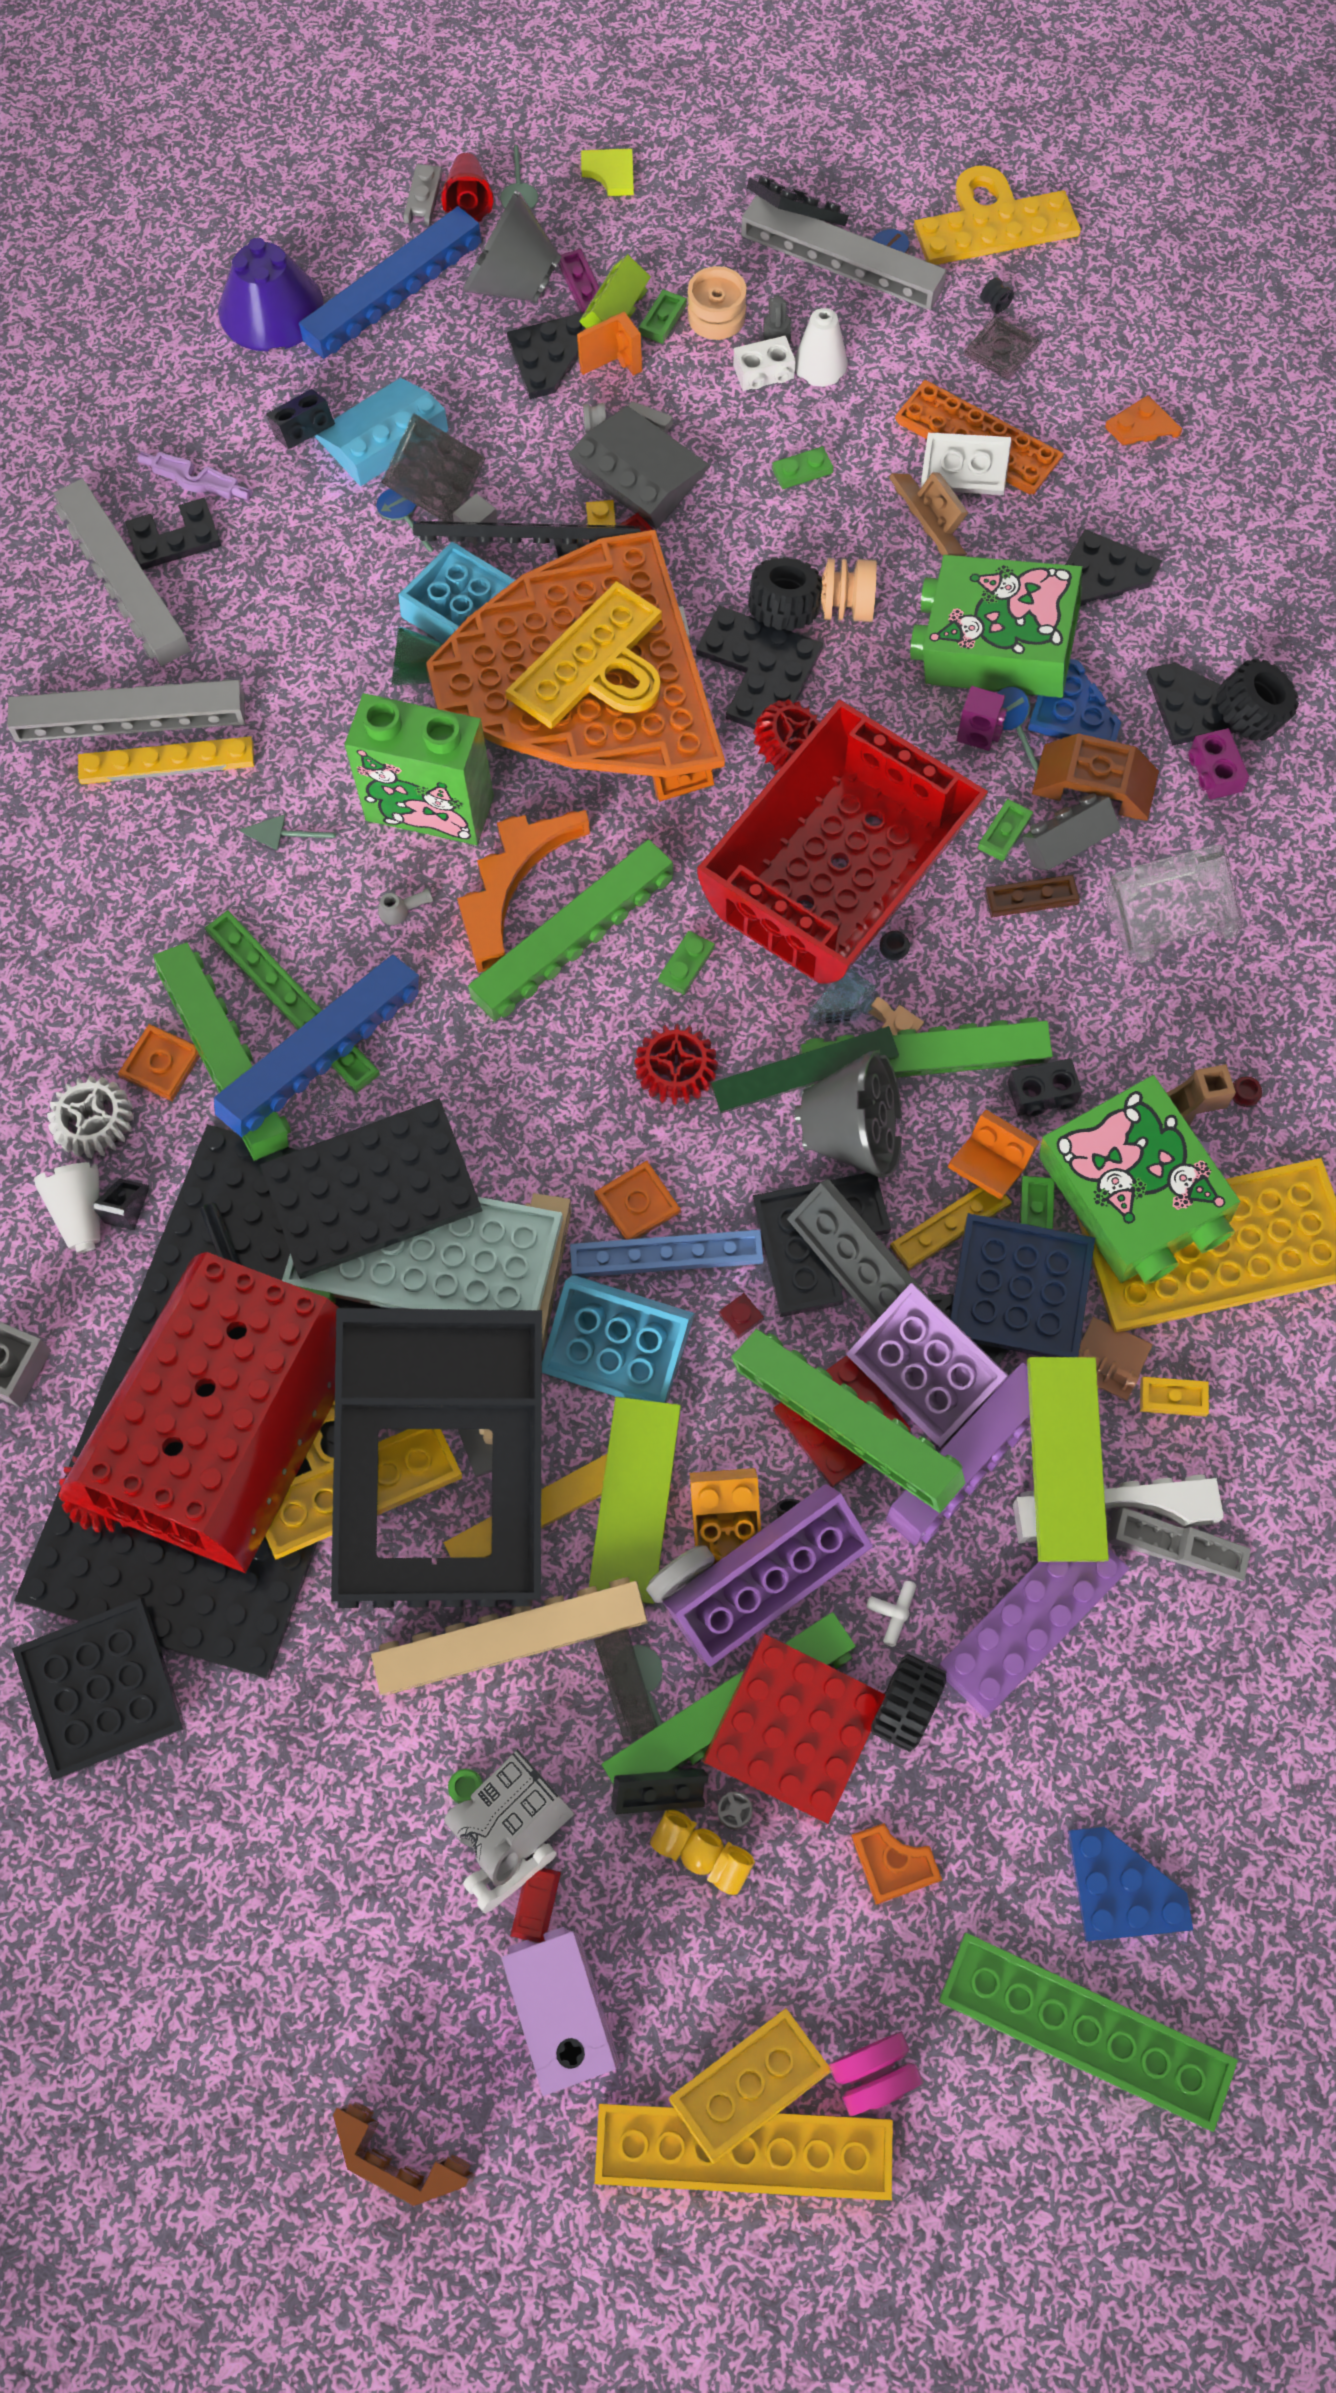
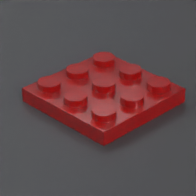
[773,1355,911,1488]

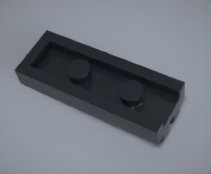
[611,1768,708,1815]

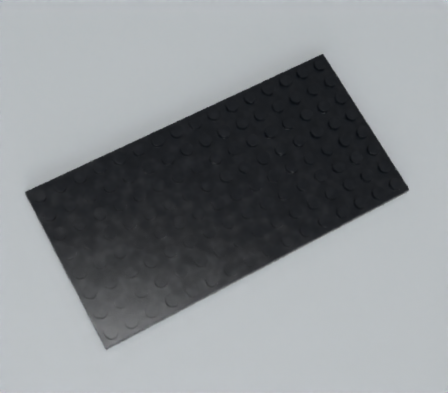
[14,1124,390,1680]

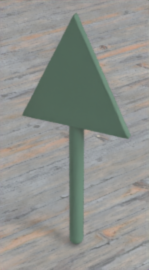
[239,814,336,851]

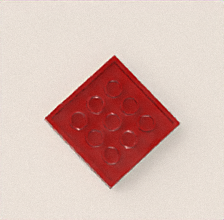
[702,1633,886,1824]

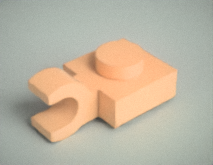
[868,997,924,1035]

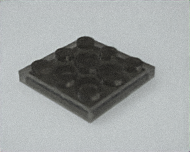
[380,413,486,522]

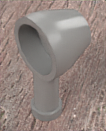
[378,888,433,925]

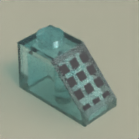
[808,969,876,1026]

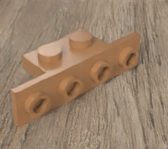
[889,472,969,556]

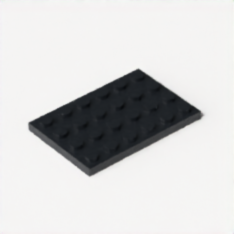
[260,1098,483,1279]

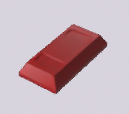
[510,1868,561,1943]

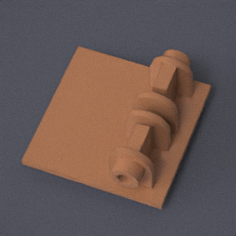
[1078,1316,1153,1401]

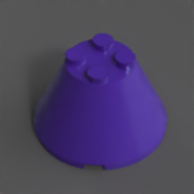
[218,238,324,351]

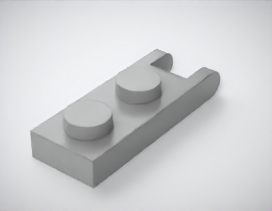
[404,164,443,226]

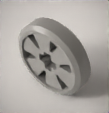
[646,1545,715,1603]

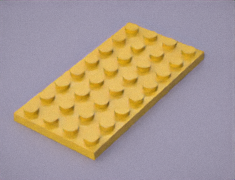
[1077,1158,1336,1333]

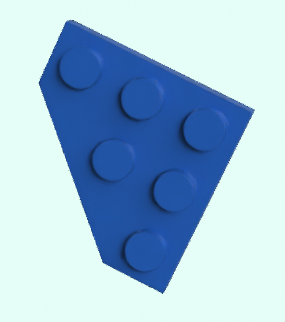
[1028,658,1121,742]
[1068,1827,1193,1942]

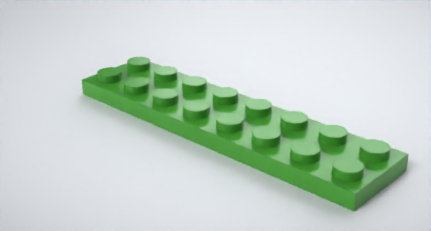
[938,1932,1238,2132]

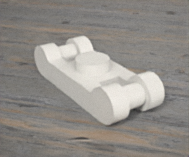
[463,1843,556,1913]

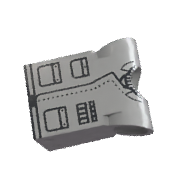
[444,1749,575,1886]

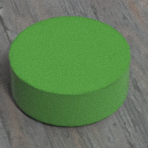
[448,1769,483,1804]

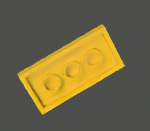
[669,2008,831,2164]

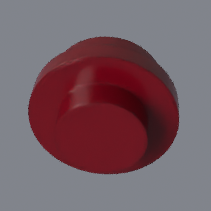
[1233,1076,1262,1107]

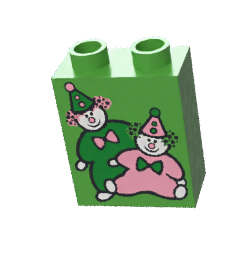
[910,555,1082,698]
[344,693,494,846]
[1039,1075,1241,1285]

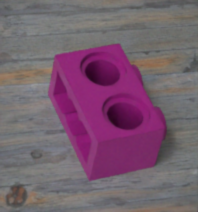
[956,686,1008,751]
[1188,728,1249,800]

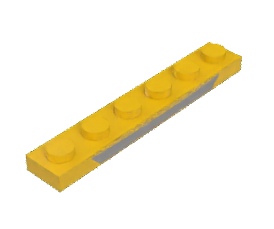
[78,736,255,784]

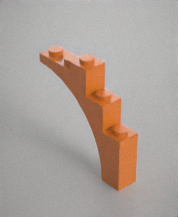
[457,810,590,973]

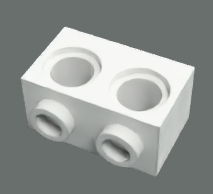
[733,335,795,391]

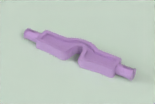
[137,451,252,501]

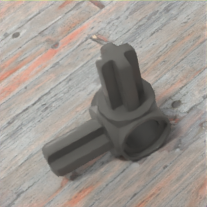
[763,295,791,343]

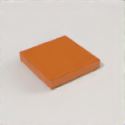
[118,1024,200,1102]
[594,1160,681,1240]

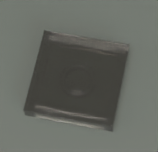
[964,316,1040,381]

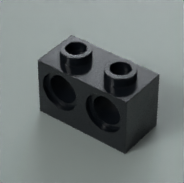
[266,389,335,449]
[1007,1058,1082,1117]

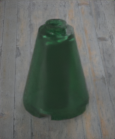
[391,627,444,686]

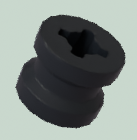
[980,277,1014,314]

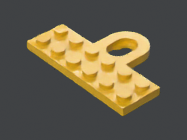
[914,166,1080,265]
[505,581,662,729]
[265,1401,462,1560]

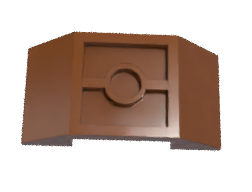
[1032,733,1159,821]
[333,2102,476,2206]

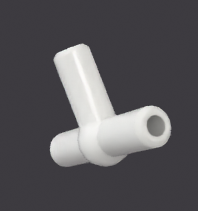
[866,1581,917,1647]

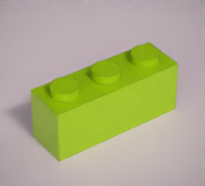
[579,254,651,328]

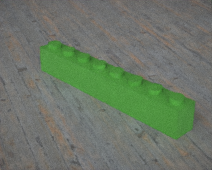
[468,839,673,1022]
[153,942,291,1160]
[799,1017,1052,1086]
[731,1328,966,1513]
[601,1612,856,1785]

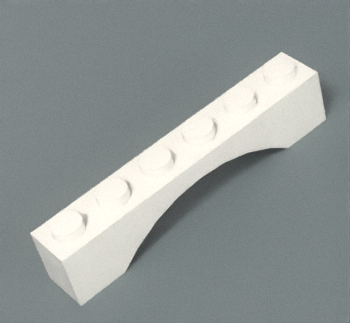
[1013,1475,1224,1543]

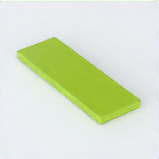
[1027,1357,1109,1562]
[589,1397,681,1605]

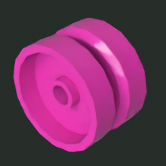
[828,2031,924,2116]

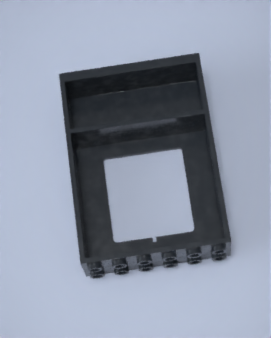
[331,1308,542,1608]

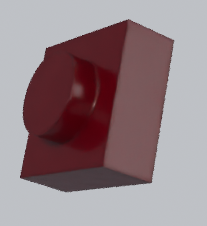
[719,1293,764,1339]

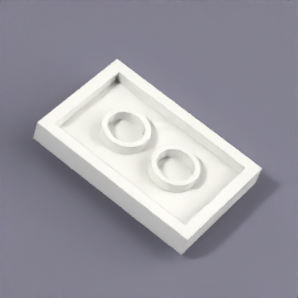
[920,432,1011,495]

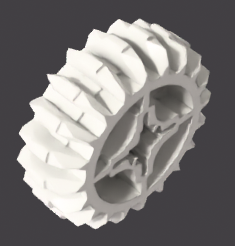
[47,1076,134,1159]

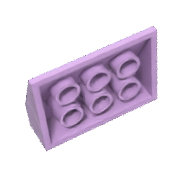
[846,1283,1009,1447]

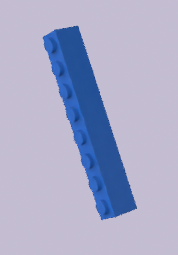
[299,206,482,359]
[214,954,419,1137]

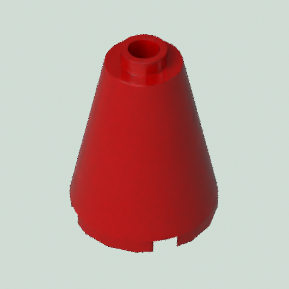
[441,153,494,223]

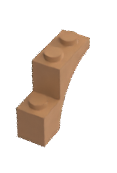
[1167,1064,1236,1127]

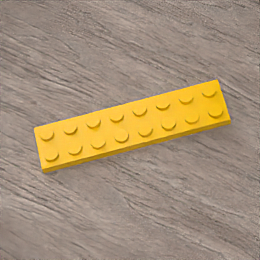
[594,2103,893,2201]

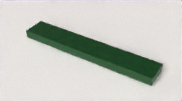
[711,1026,899,1114]

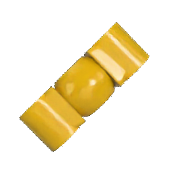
[650,1810,755,1895]

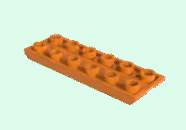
[895,380,1064,495]

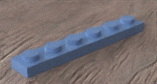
[570,1230,763,1277]

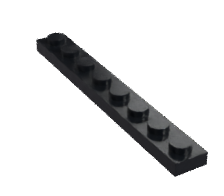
[413,521,641,544]

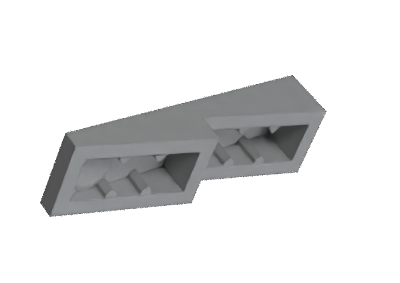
[1107,1507,1251,1581]

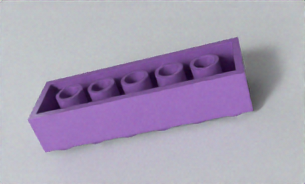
[886,1362,1030,1547]
[663,1484,873,1668]
[937,1548,1130,1719]

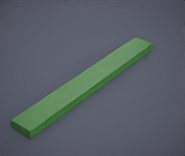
[205,910,380,1093]

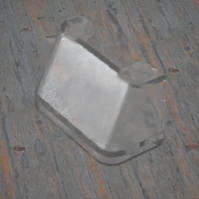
[1102,845,1244,963]

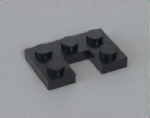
[125,497,222,570]

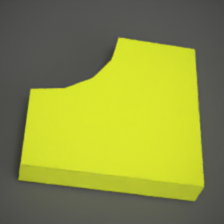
[581,149,634,196]

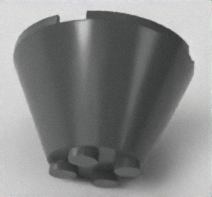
[462,190,562,303]
[794,1050,902,1178]

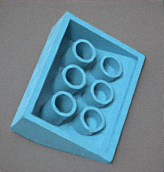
[315,378,448,487]
[398,542,515,643]
[542,1275,695,1403]

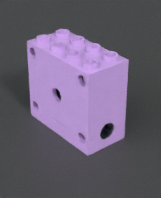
[501,1927,621,2096]

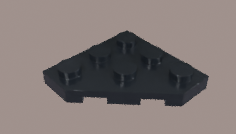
[746,175,849,226]
[507,312,586,400]
[1065,529,1162,606]
[1146,663,1237,746]

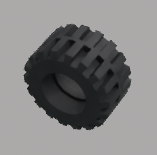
[748,557,822,631]
[1216,659,1299,741]
[871,1653,946,1752]

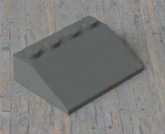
[568,406,710,529]

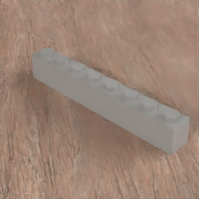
[741,195,947,311]
[53,478,191,666]
[7,679,245,742]

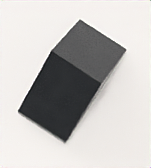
[93,1179,149,1230]

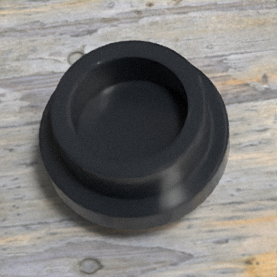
[879,931,910,960]

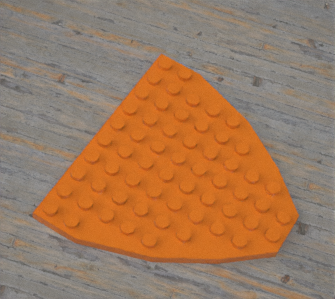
[426,530,725,777]

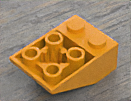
[689,1468,761,1565]

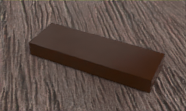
[985,874,1080,918]

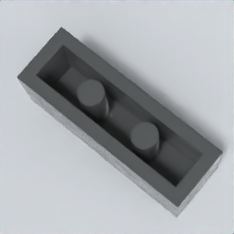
[1021,793,1121,871]

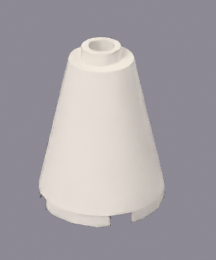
[795,308,848,386]
[34,1162,100,1253]

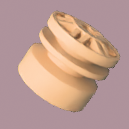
[821,558,877,622]

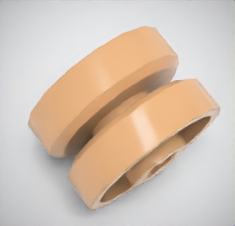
[688,266,747,340]

